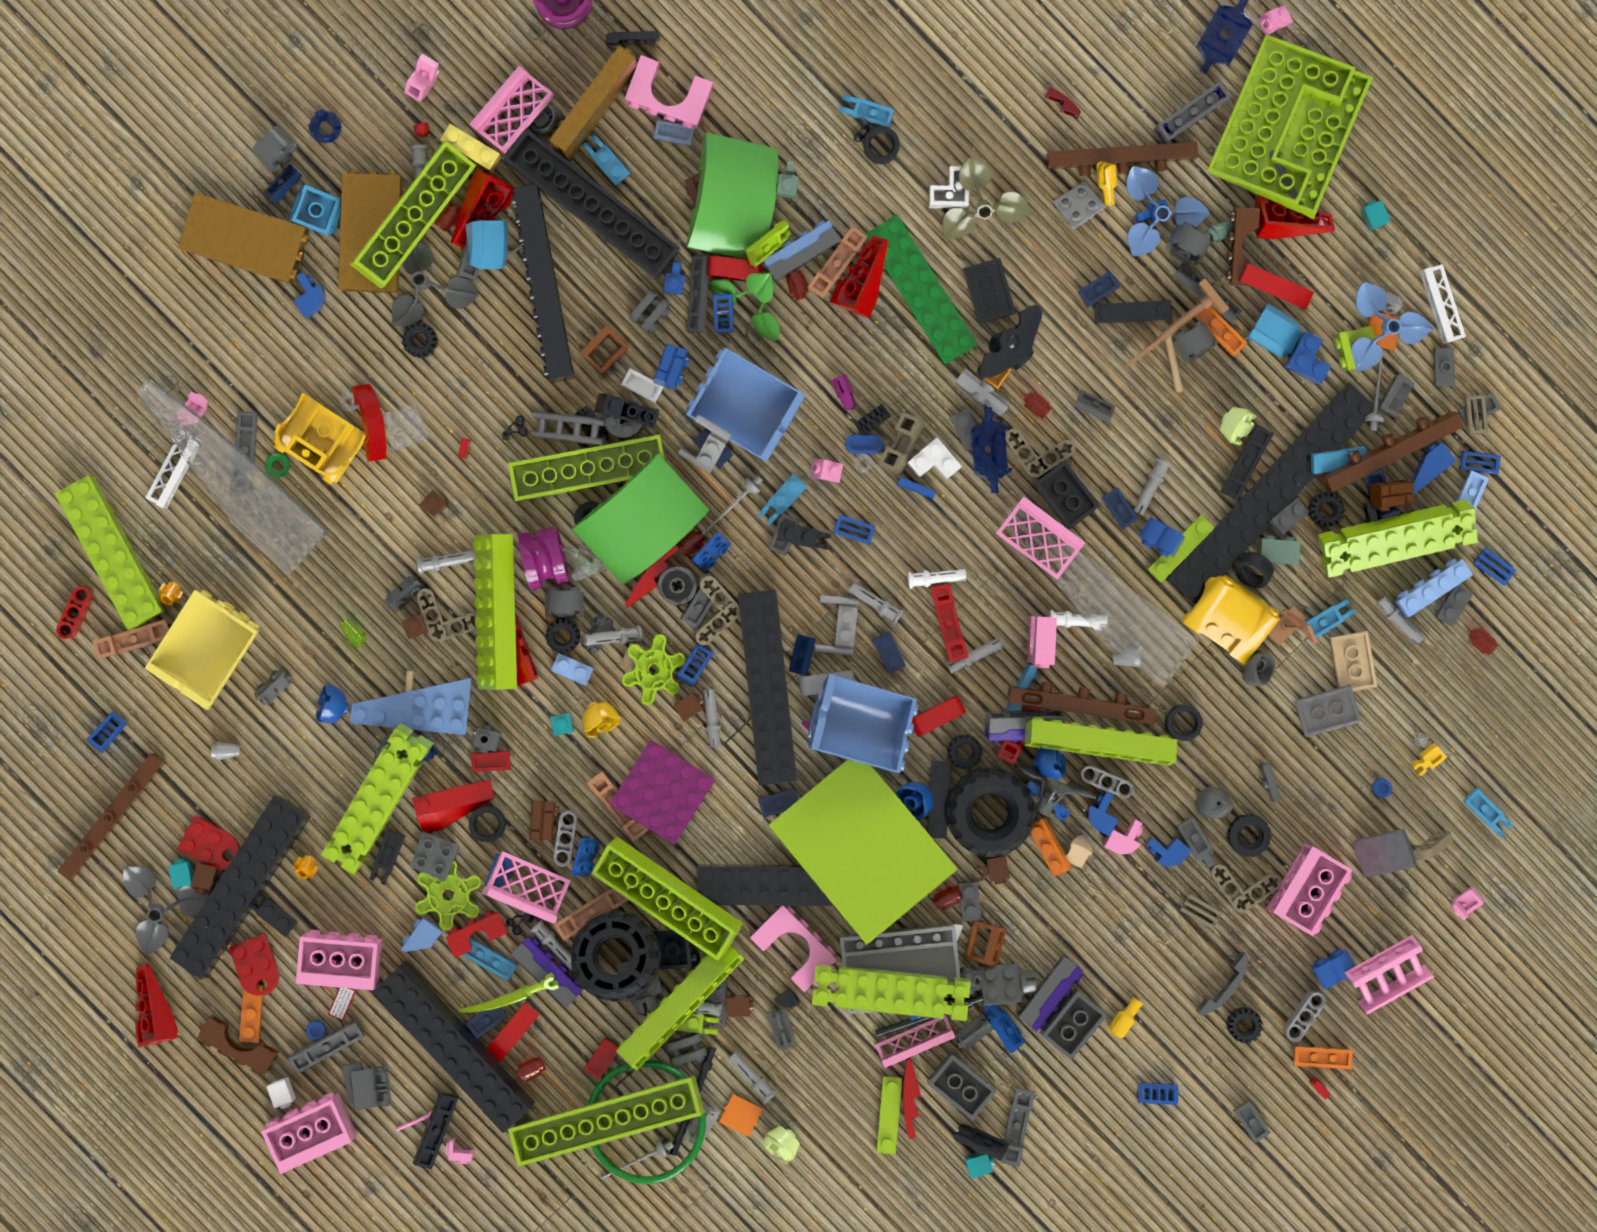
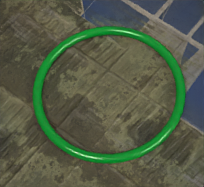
[588,1060,706,1184]

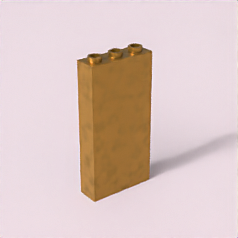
[549,46,637,161]
[338,170,403,293]
[177,193,310,285]

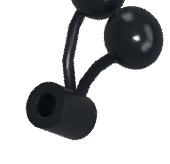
[853,117,869,142]
[502,416,528,441]
[506,913,534,935]

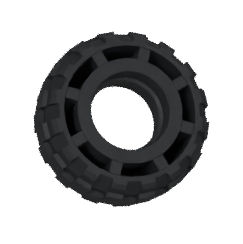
[946,768,1035,857]
[570,912,661,1002]

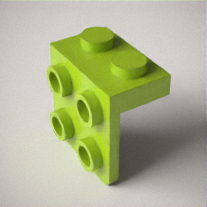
[1334,326,1380,372]

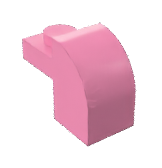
[404,54,439,102]
[1102,818,1143,854]

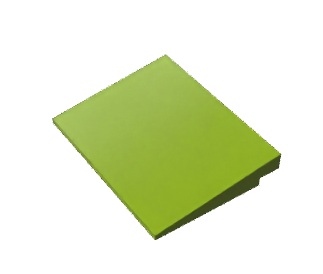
[1207,34,1373,219]
[768,759,957,945]

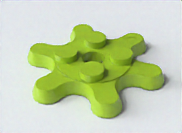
[621,634,685,705]
[415,861,481,931]

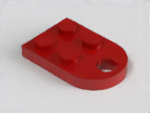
[176,815,240,870]
[229,933,280,996]

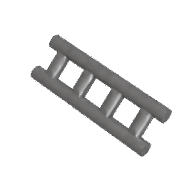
[531,411,606,445]

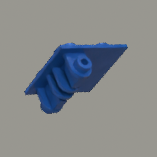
[692,532,731,572]
[570,835,600,876]

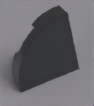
[774,988,800,1008]

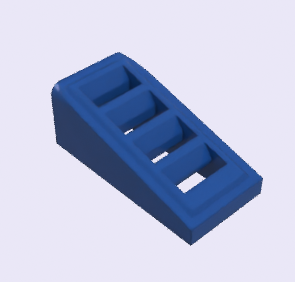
[713,293,734,333]
[676,643,713,687]
[86,711,127,754]
[1138,1083,1178,1105]

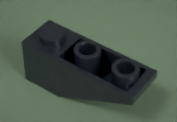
[594,393,659,428]

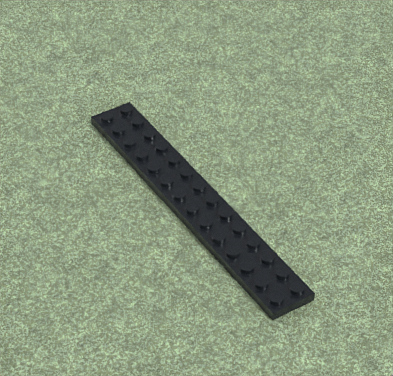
[1167,382,1374,605]

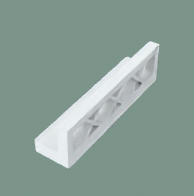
[1420,264,1466,344]
[146,430,202,509]

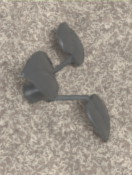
[392,243,479,327]
[1013,764,1097,816]
[123,866,210,955]

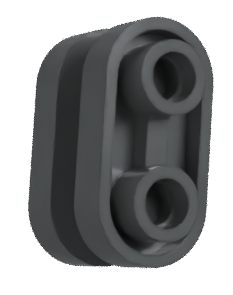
[629,289,671,333]
[664,1033,708,1069]

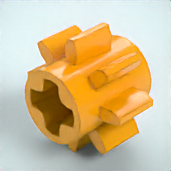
[158,582,183,606]
[293,855,319,879]

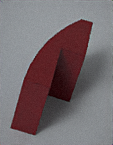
[1045,87,1081,119]

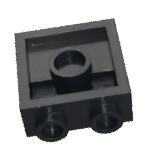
[653,929,700,969]

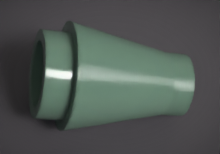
[1205,220,1233,243]

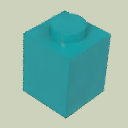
[1360,199,1391,231]
[551,713,575,736]
[168,858,194,889]
[964,1152,995,1179]

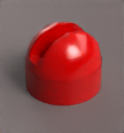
[413,122,430,137]

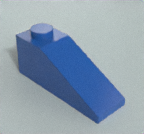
[1411,442,1457,494]

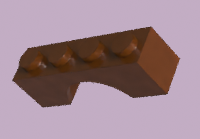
[1226,207,1260,286]
[197,1015,279,1075]

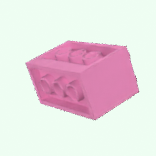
[1266,843,1352,936]
[296,930,383,990]
[261,1092,357,1174]

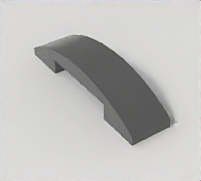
[1195,951,1249,1016]
[1001,1088,1035,1167]

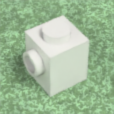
[266,1077,296,1109]

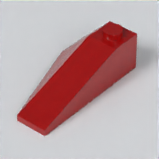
[451,167,516,248]
[1255,194,1335,239]
[829,236,889,318]
[515,612,539,686]
[412,779,494,833]
[135,964,178,1048]

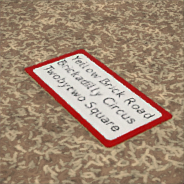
[328,987,356,1021]

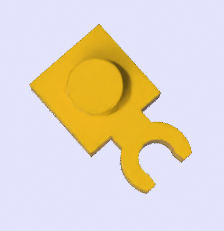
[1411,742,1447,776]

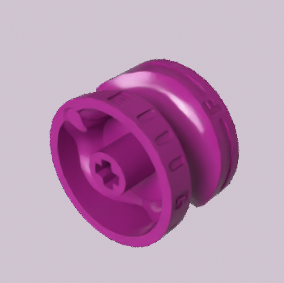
[533,0,592,29]
[518,525,570,591]

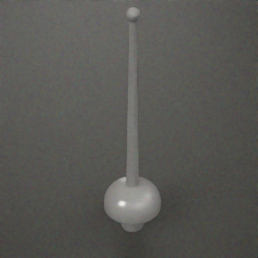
[1365,351,1384,431]
[702,475,763,536]
[600,1138,675,1179]

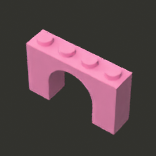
[625,55,713,129]
[1027,616,1057,668]
[750,906,837,992]

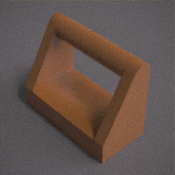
[580,325,629,375]
[964,920,1007,965]

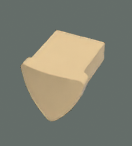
[1066,835,1093,868]

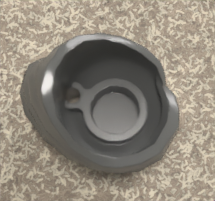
[525,103,563,134]
[1242,652,1276,686]
[1196,787,1234,819]

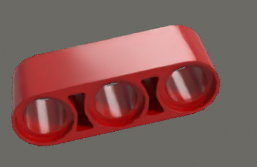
[707,256,763,281]
[56,586,94,639]
[912,695,967,737]

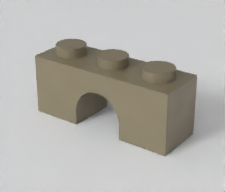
[879,412,925,476]

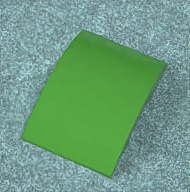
[686,132,778,260]
[572,453,710,585]

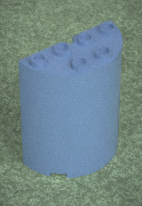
[686,347,806,462]
[808,674,918,773]

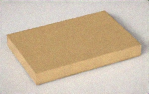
[1329,631,1378,691]

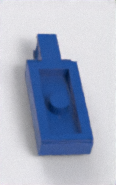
[1025,778,1071,821]
[982,1005,1025,1053]

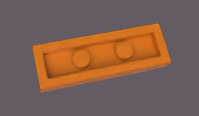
[1193,306,1247,357]
[1031,817,1072,877]
[239,984,264,1043]
[1293,1045,1353,1069]

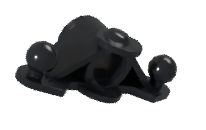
[977,305,1042,379]

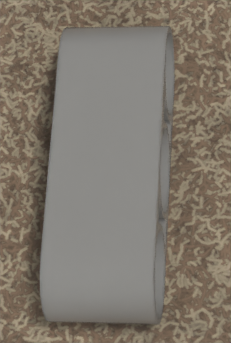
[798,670,855,696]
[1079,765,1134,798]
[554,810,578,867]
[1283,990,1326,1041]

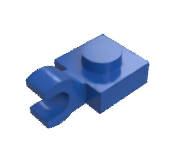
[1134,199,1171,223]
[663,260,686,295]

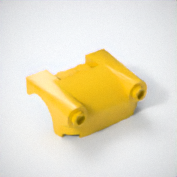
[272,393,367,485]
[1182,575,1280,665]

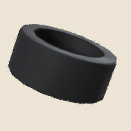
[863,126,900,165]
[1235,552,1274,589]
[1165,705,1203,741]
[468,805,506,843]

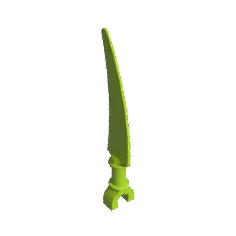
[459,972,559,1013]

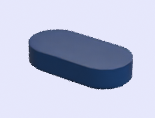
[845,434,884,454]

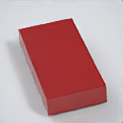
[471,750,511,772]
[583,1037,619,1080]

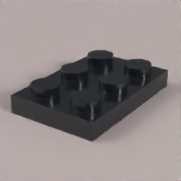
[963,258,1016,324]

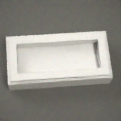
[621,368,664,403]

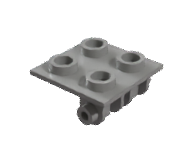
[1053,181,1106,229]

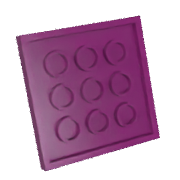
[609,739,715,845]

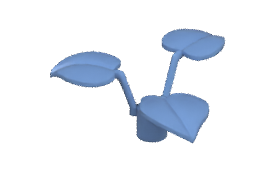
[1127,166,1210,256]
[1351,282,1433,371]

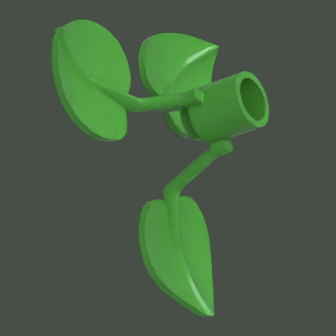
[710,273,780,340]

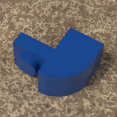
[294,272,326,319]
[1087,791,1119,836]
[1145,837,1192,867]

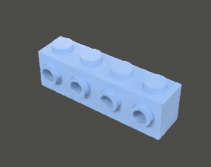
[1393,558,1473,617]

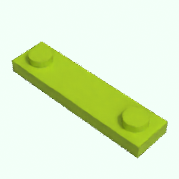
[1147,515,1215,583]
[876,1075,902,1154]

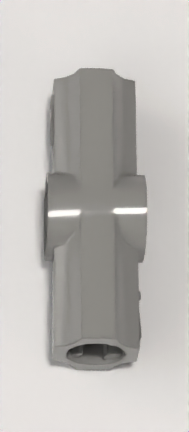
[955,368,1010,417]

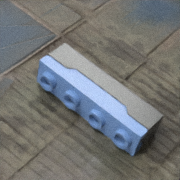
[763,221,841,283]

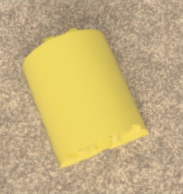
[145,590,259,710]

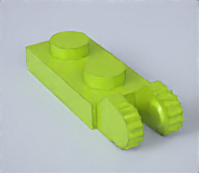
[746,220,792,267]
[677,1012,719,1035]

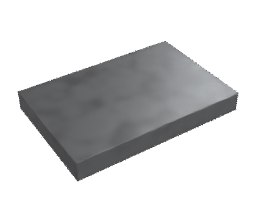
[1294,684,1362,737]
[1352,828,1418,878]

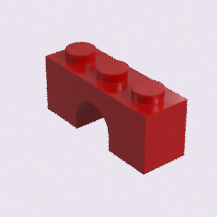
[445,910,508,958]

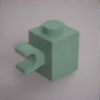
[777,162,799,199]

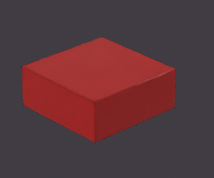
[458,438,472,459]
[1309,1077,1331,1100]

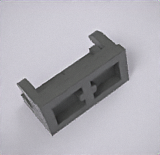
[1378,374,1415,419]

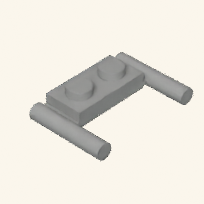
[678,414,732,473]
[815,595,859,656]

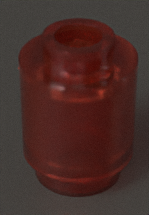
[433,203,460,232]
[786,271,809,301]
[1023,391,1052,419]
[676,530,706,556]
[1468,627,1498,655]
[933,885,963,911]
[516,1057,546,1083]

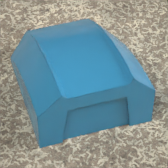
[289,184,341,236]
[466,220,508,269]
[1246,303,1302,357]

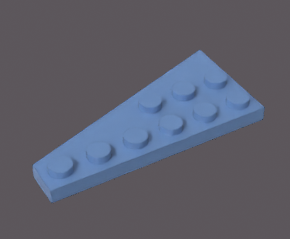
[350,678,472,735]

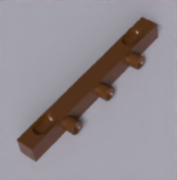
[1046,142,1198,176]
[1322,411,1464,493]
[1006,681,1157,725]
[57,753,166,881]

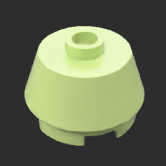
[1220,407,1256,445]
[761,1126,800,1165]

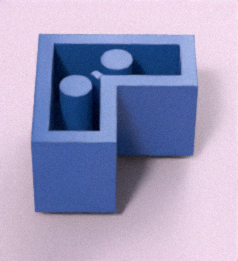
[1284,331,1331,385]

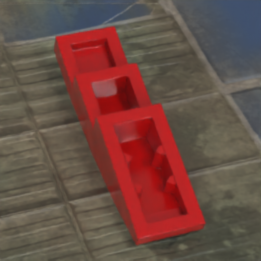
[1239,263,1314,310]
[625,545,680,608]
[486,1001,540,1063]
[902,1057,921,1139]

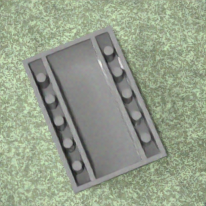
[840,925,960,1015]

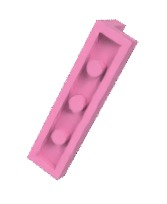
[875,1014,955,1068]

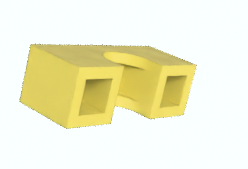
[440,124,502,173]

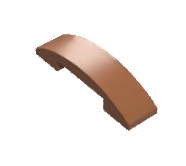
[807,225,868,299]
[92,619,169,660]
[587,771,649,842]
[554,888,629,941]

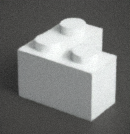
[929,166,969,209]
[907,438,962,480]

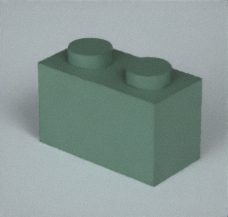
[1258,535,1301,565]

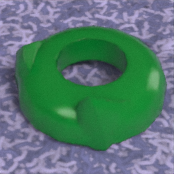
[265,453,290,478]

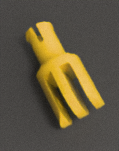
[1097,161,1117,206]
[1108,997,1143,1038]

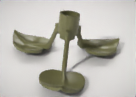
[943,157,1031,239]

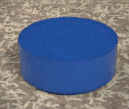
[1372,778,1392,798]
[306,1020,327,1040]

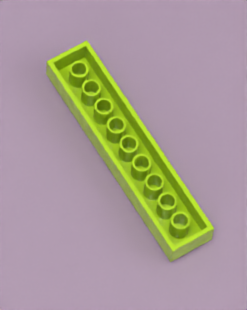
[508,1075,705,1167]

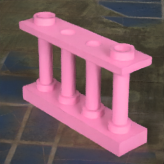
[1345,935,1434,1015]

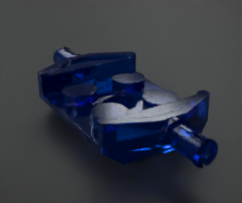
[1196,0,1252,74]
[971,407,1012,493]

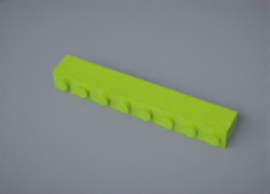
[1025,717,1177,766]
[616,945,744,1071]

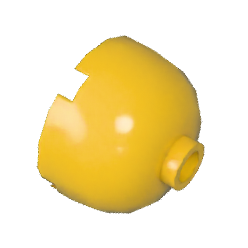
[582,702,621,738]

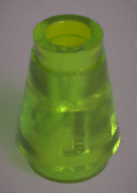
[340,619,367,648]

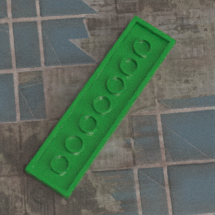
[865,214,978,365]

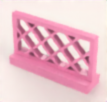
[469,66,555,154]
[996,496,1085,580]
[481,851,571,924]

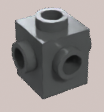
[471,724,502,753]
[960,966,982,995]

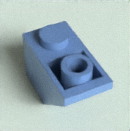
[401,916,443,952]

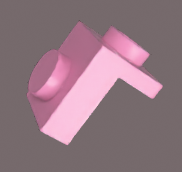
[1258,5,1293,35]
[178,391,208,426]
[811,459,843,483]
[1452,887,1484,920]
[445,1137,474,1164]

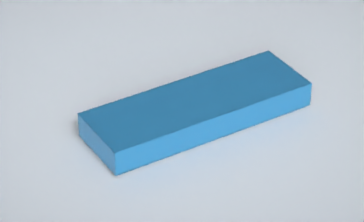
[1311,446,1366,474]
[463,936,518,982]

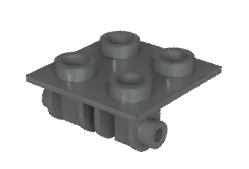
[410,831,459,881]
[350,1065,391,1111]

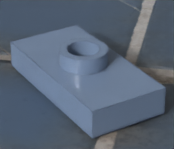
[653,119,695,147]

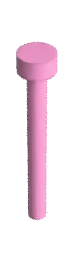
[396,1111,432,1131]

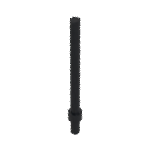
[875,994,983,1038]
[670,1046,717,1156]

